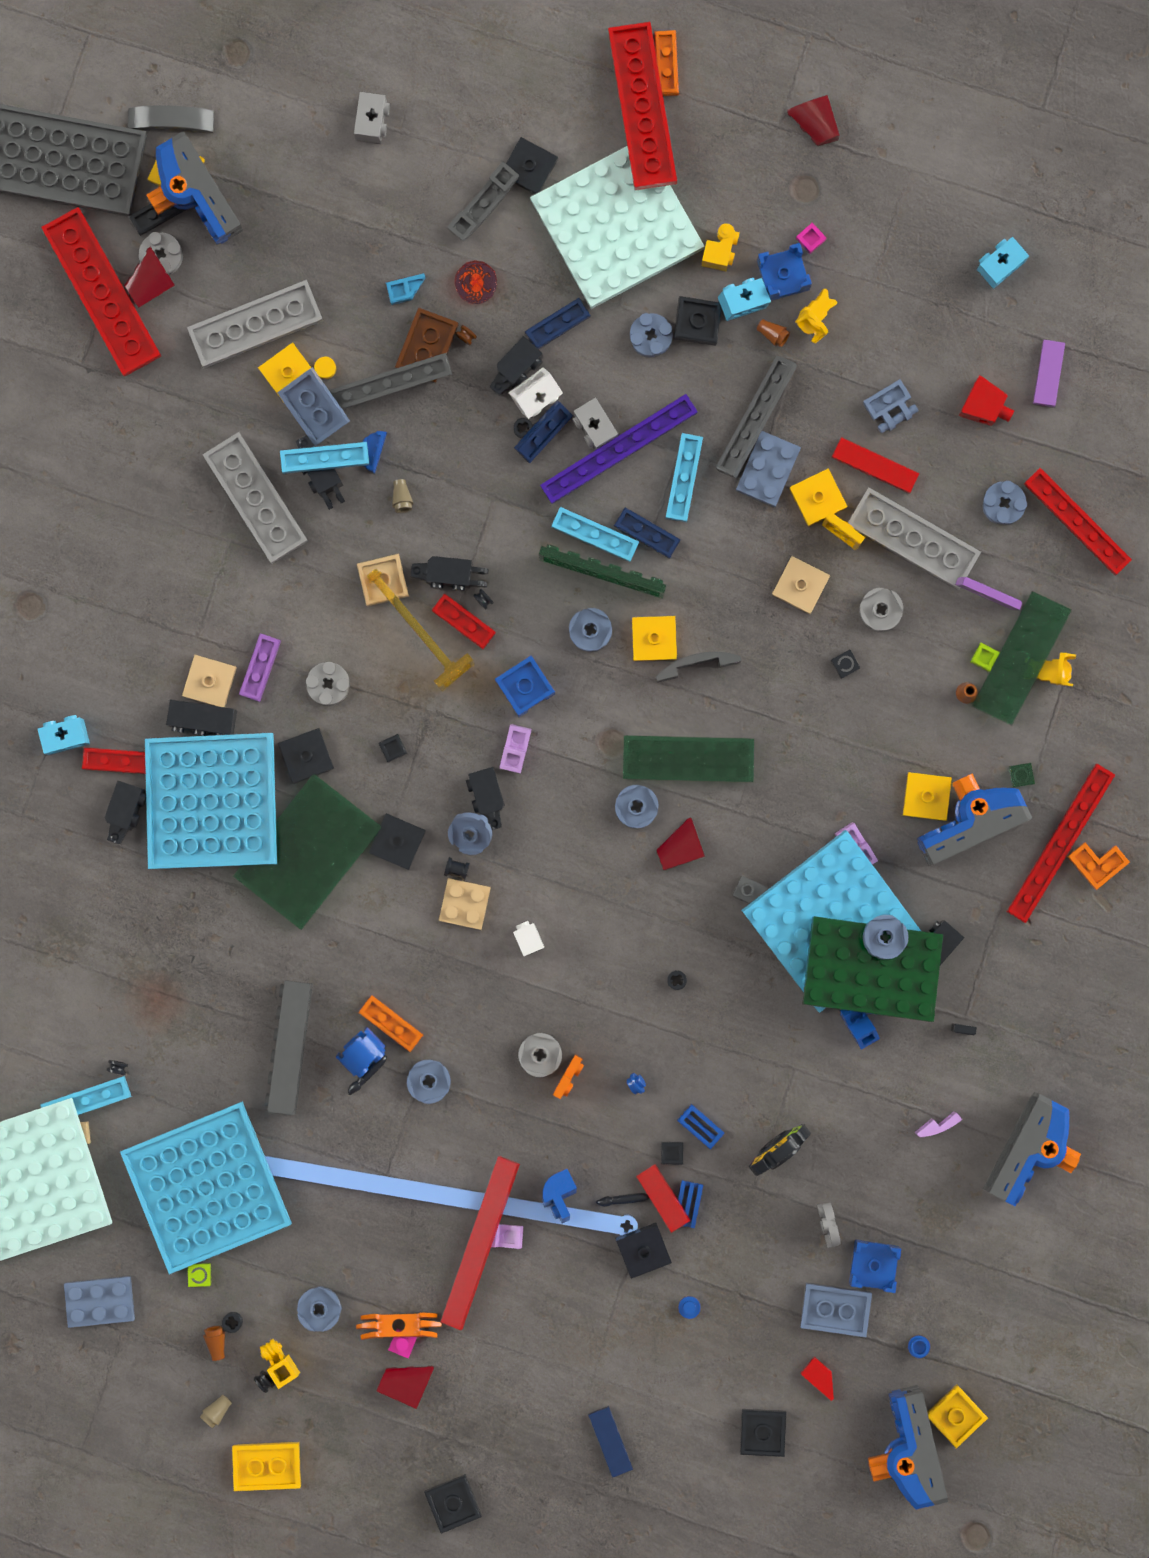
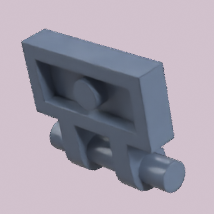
[863,379,919,433]

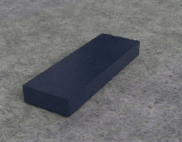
[525,298,591,350]
[514,400,573,463]
[614,507,681,559]
[588,1406,633,1478]

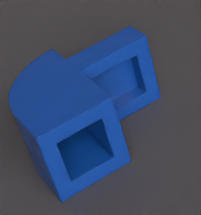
[840,1010,880,1050]
[542,1169,577,1224]

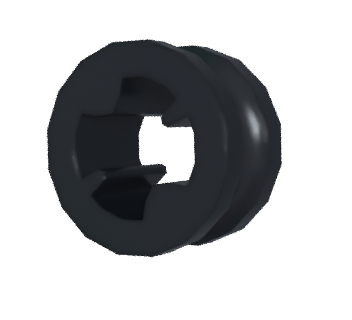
[514,418,533,439]
[473,589,494,610]
[667,970,687,990]
[106,1060,128,1075]
[222,1312,243,1333]
[254,1370,275,1393]

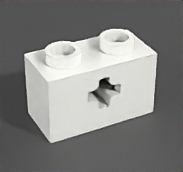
[509,368,563,419]
[513,921,544,956]

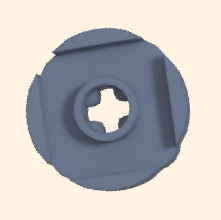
[630,313,673,358]
[982,481,1027,525]
[569,608,612,652]
[615,785,658,828]
[448,813,492,855]
[863,915,908,960]
[407,1059,451,1104]
[297,1286,342,1332]

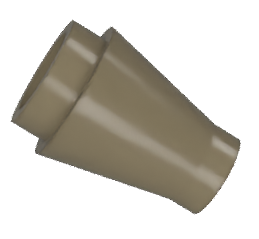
[392,479,414,513]
[200,1394,232,1428]

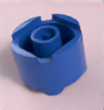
[336,1027,385,1078]

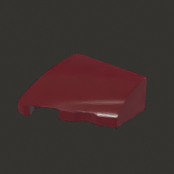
[787,95,840,146]
[124,246,175,308]
[656,818,705,871]
[376,1366,434,1409]

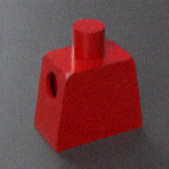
[959,375,1014,426]

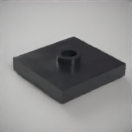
[506,137,558,194]
[674,296,721,346]
[278,728,334,784]
[369,813,426,870]
[615,1223,672,1279]
[740,1409,786,1457]
[424,1474,482,1534]

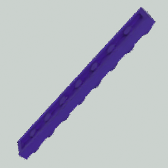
[540,394,698,504]

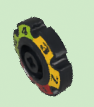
[748,1124,811,1176]

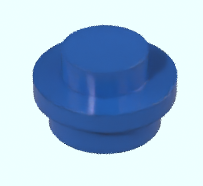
[627,1073,646,1095]
[678,1296,700,1319]
[908,1335,930,1358]

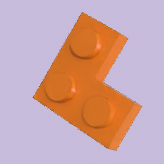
[1067,843,1130,890]
[553,1055,584,1099]

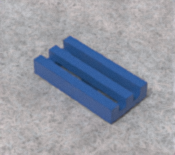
[677,1104,724,1150]
[678,1180,703,1228]

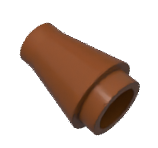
[757,319,790,347]
[956,682,978,704]
[203,1326,225,1361]

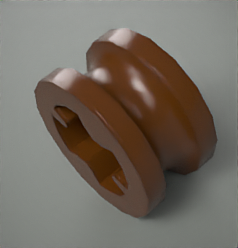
[455,325,477,346]

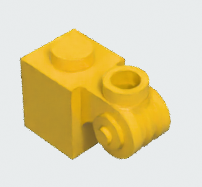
[701,224,740,271]
[260,1339,300,1389]

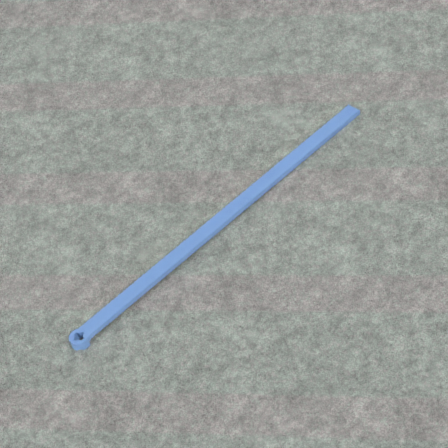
[265,1156,638,1236]

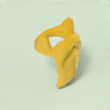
[795,288,837,344]
[1023,652,1076,687]

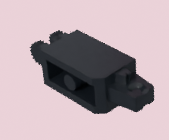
[296,435,345,510]
[411,556,489,591]

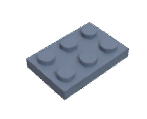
[277,367,350,446]
[736,431,801,507]
[64,1276,135,1328]
[800,1283,872,1337]

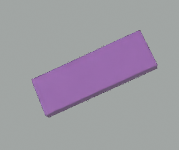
[1033,340,1065,407]
[955,577,1022,610]
[239,633,281,702]

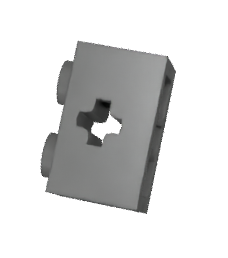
[354,92,390,144]
[572,397,618,450]

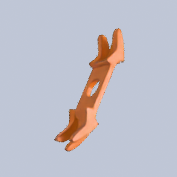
[356,1313,442,1340]

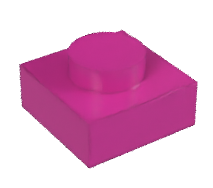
[796,222,827,254]
[388,1328,417,1359]

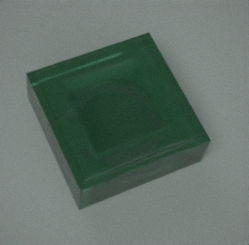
[1009,763,1035,788]

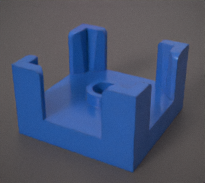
[757,243,812,301]
[495,656,555,717]
[849,1239,901,1293]

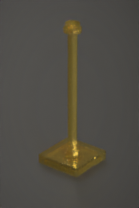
[367,569,475,691]

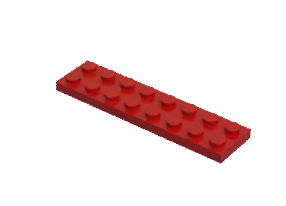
[608,22,677,191]
[41,207,161,377]

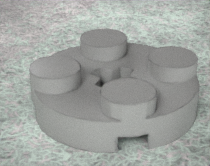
[139,232,183,274]
[859,588,903,631]
[306,662,350,705]
[518,1033,562,1077]
[817,1202,841,1248]

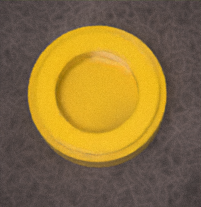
[314,357,336,379]

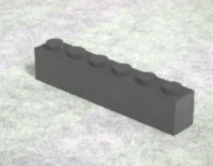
[265,980,313,1115]

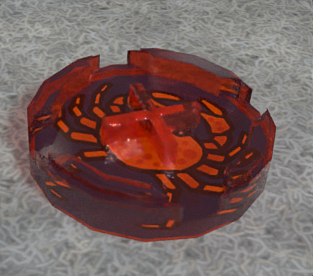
[454,260,497,304]

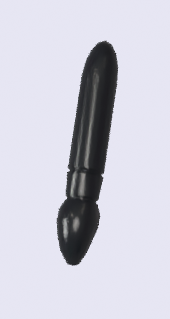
[348,1055,387,1095]
[596,1193,649,1207]

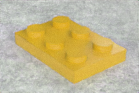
[232,1442,301,1491]

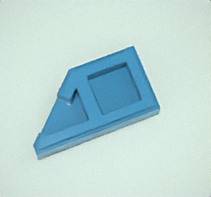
[386,273,425,305]

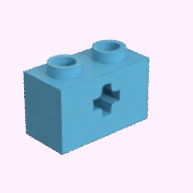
[977,237,1029,289]
[718,278,771,321]
[38,715,90,755]

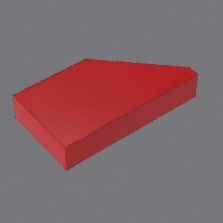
[800,1356,834,1401]

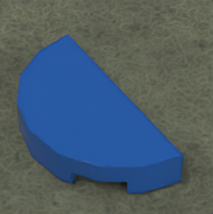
[362,431,387,474]

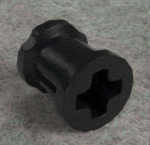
[444,857,470,881]

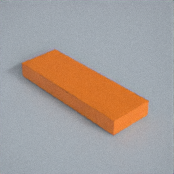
[654,30,679,96]
[358,995,424,1052]

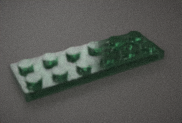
[539,544,667,599]
[972,591,1072,726]
[623,735,754,782]

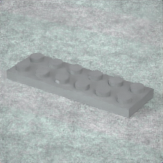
[187,280,323,368]
[202,432,308,564]
[848,487,981,590]

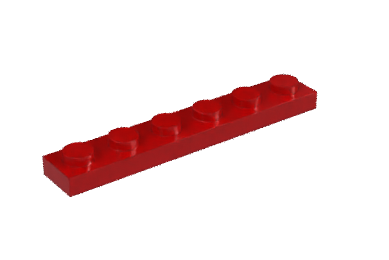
[1024,468,1132,576]

